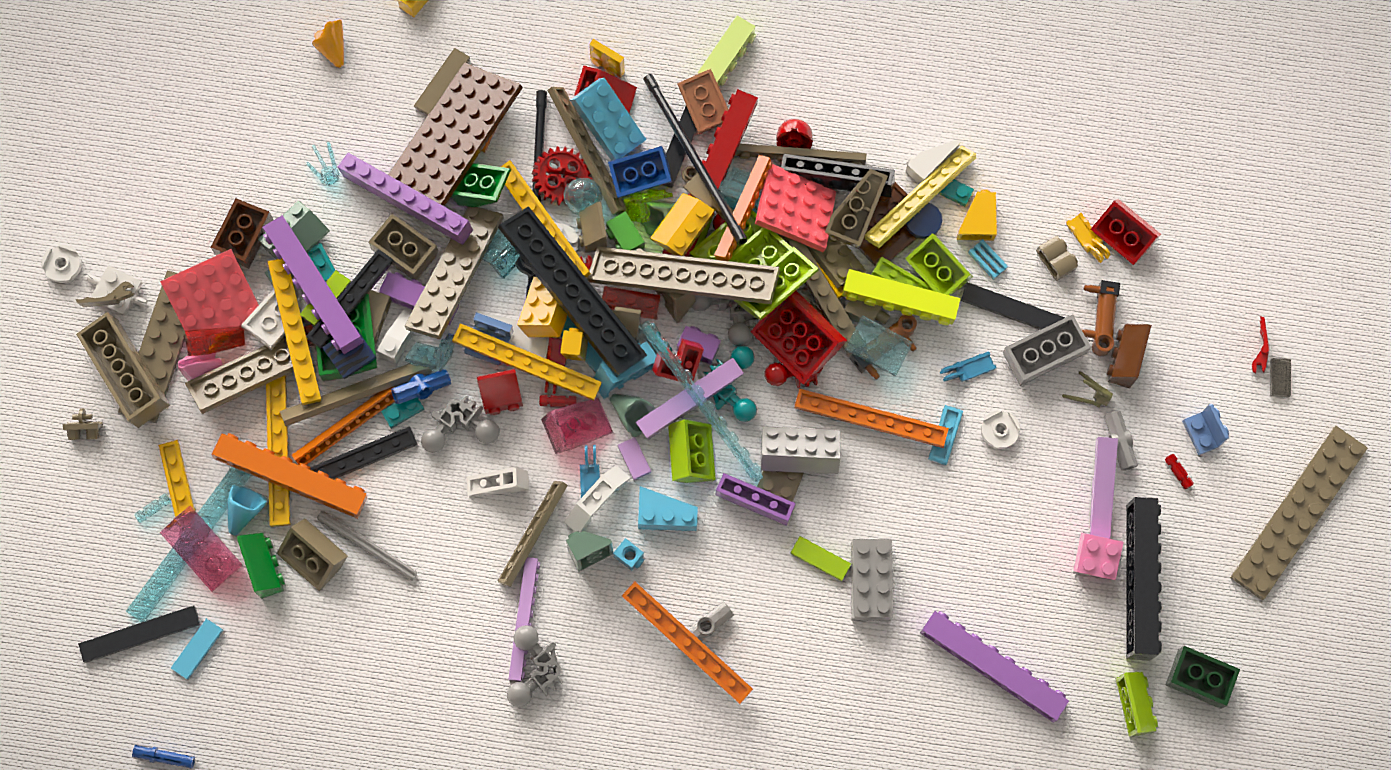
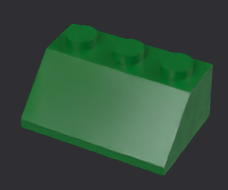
[237,533,285,599]

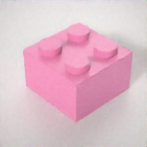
[1073,533,1124,580]

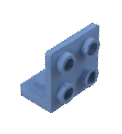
[464,312,514,366]
[1182,404,1229,455]

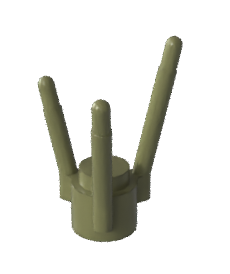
[1062,371,1113,408]

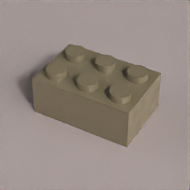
[368,214,439,280]

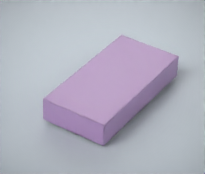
[617,437,651,480]

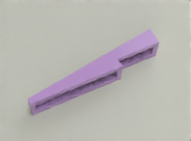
[636,358,744,439]
[1090,437,1118,539]

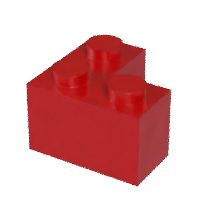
[652,338,704,385]

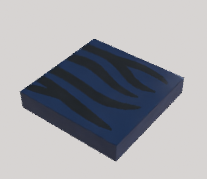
[322,326,377,380]

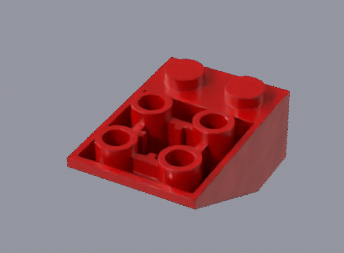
[574,65,637,113]

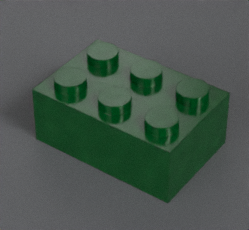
[1165,646,1240,709]

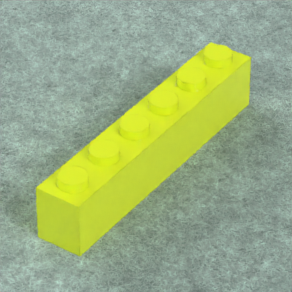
[842,269,960,325]

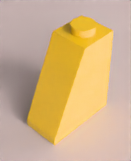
[956,190,997,241]

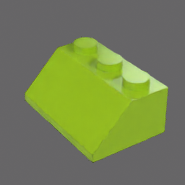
[905,233,974,296]
[668,419,716,483]
[1115,672,1158,737]

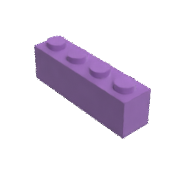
[379,272,459,326]
[715,473,796,526]

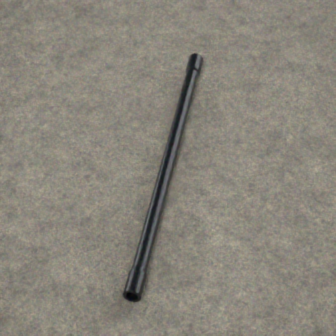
[643,74,748,245]
[526,90,547,297]

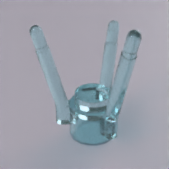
[306,142,340,185]

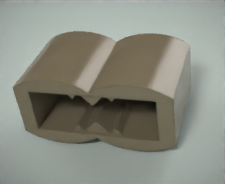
[1036,236,1078,281]

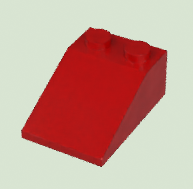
[477,369,523,415]

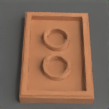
[677,69,729,135]

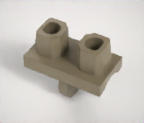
[62,408,103,440]

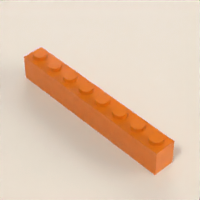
[212,433,367,519]

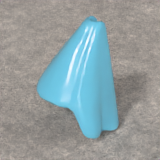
[228,485,267,536]

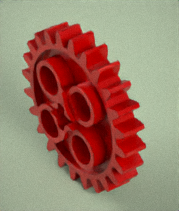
[531,146,593,206]

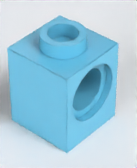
[613,538,644,571]

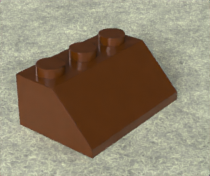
[1106,324,1152,388]

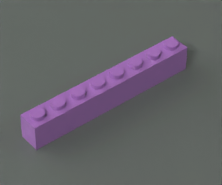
[337,152,473,245]
[263,215,363,354]
[920,611,1069,723]

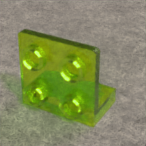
[624,189,673,223]

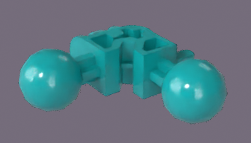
[703,346,757,422]

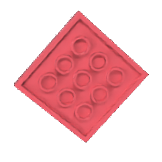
[755,164,836,252]
[160,249,259,351]

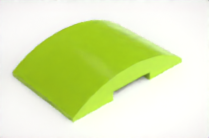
[689,210,819,320]

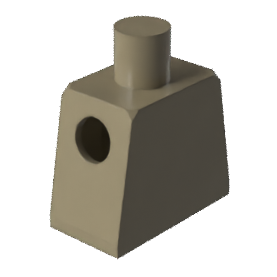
[844,300,891,327]

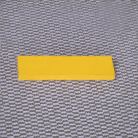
[158,440,196,519]

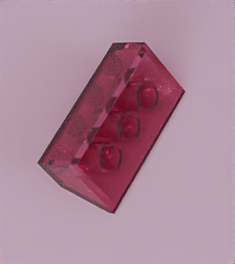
[160,506,243,592]

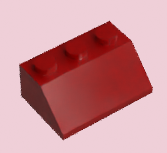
[1090,199,1161,265]

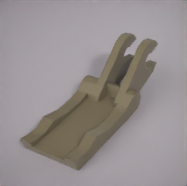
[683,174,733,219]
[76,281,135,308]

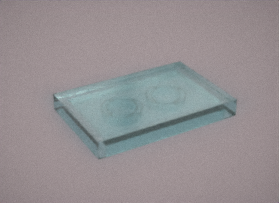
[844,315,913,376]

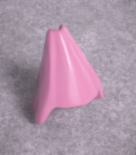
[178,347,222,381]

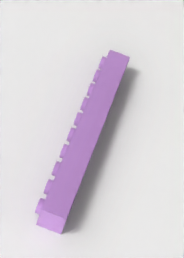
[508,557,540,682]

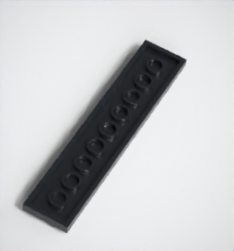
[498,206,647,377]

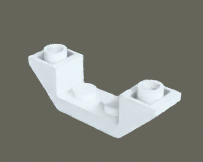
[564,465,631,533]

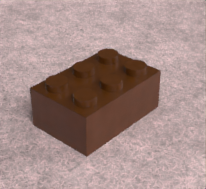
[210,198,274,269]

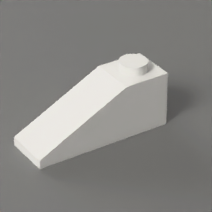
[905,140,961,184]
[377,307,414,365]
[466,467,529,496]

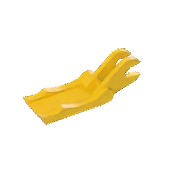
[1066,213,1111,263]

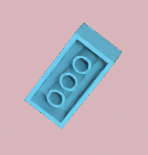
[570,78,647,161]

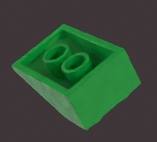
[451,163,511,207]

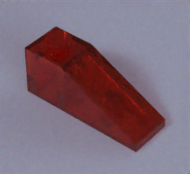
[185,326,245,356]

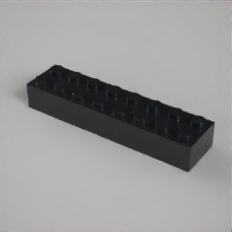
[1126,497,1162,661]

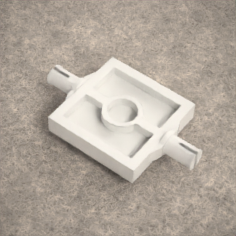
[87,265,148,316]

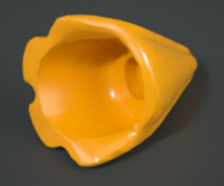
[312,19,344,68]

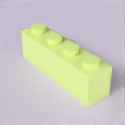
[698,16,756,86]

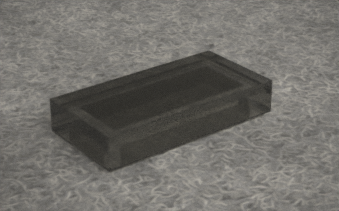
[1270,358,1291,398]

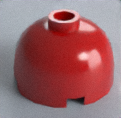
[776,119,813,149]

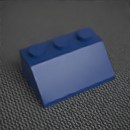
[608,146,672,198]

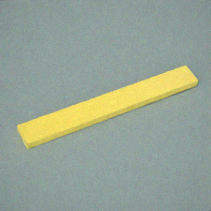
[865,146,976,248]

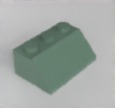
[258,200,330,259]
[566,531,613,572]

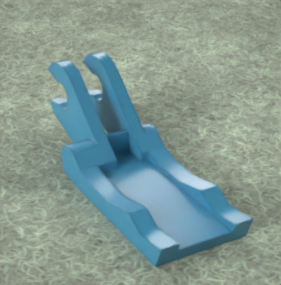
[940,351,997,382]
[580,445,600,498]

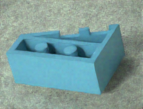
[593,341,657,399]
[638,486,698,531]

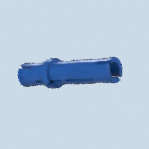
[132,744,195,769]

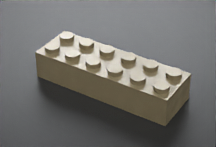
[76,312,170,428]

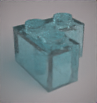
[718,167,751,211]

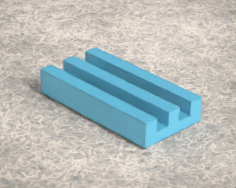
[968,239,1008,280]

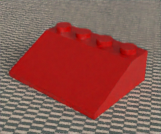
[751,290,847,384]

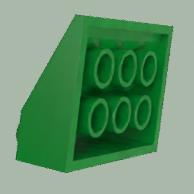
[316,294,377,381]

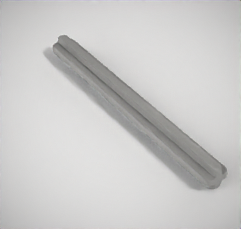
[317,511,417,581]

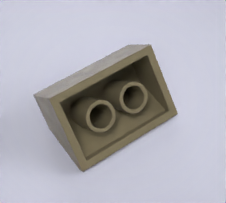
[276,518,348,591]

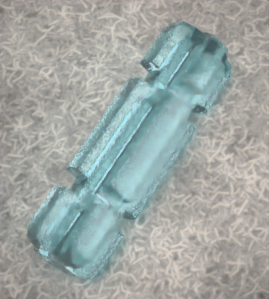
[134,493,171,523]

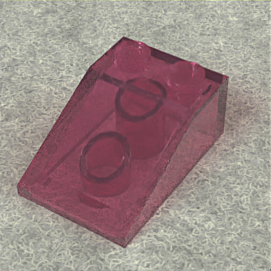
[541,397,613,454]

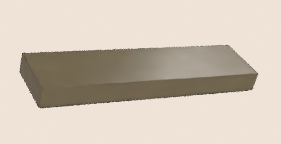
[414,48,470,116]

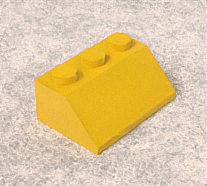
[650,193,715,256]

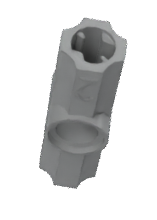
[1104,411,1138,471]
[688,601,734,641]

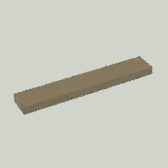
[498,481,568,587]

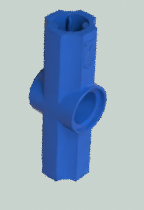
[391,369,451,404]

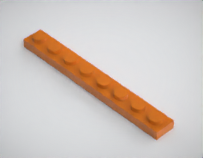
[794,388,949,448]
[622,581,753,704]

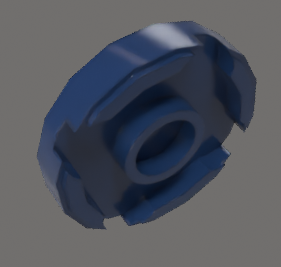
[906,203,943,239]

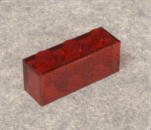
[602,286,661,320]

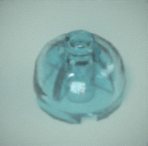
[564,178,602,215]

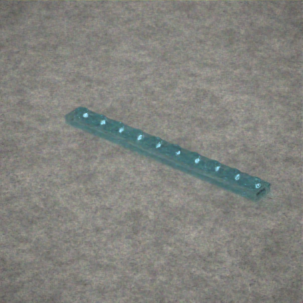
[639,321,763,482]
[126,467,251,622]

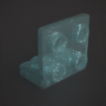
[482,229,520,279]
[405,333,454,371]

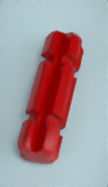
[539,395,577,407]
[1165,454,1194,489]

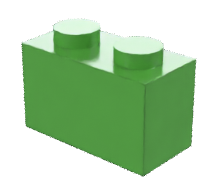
[606,211,645,251]

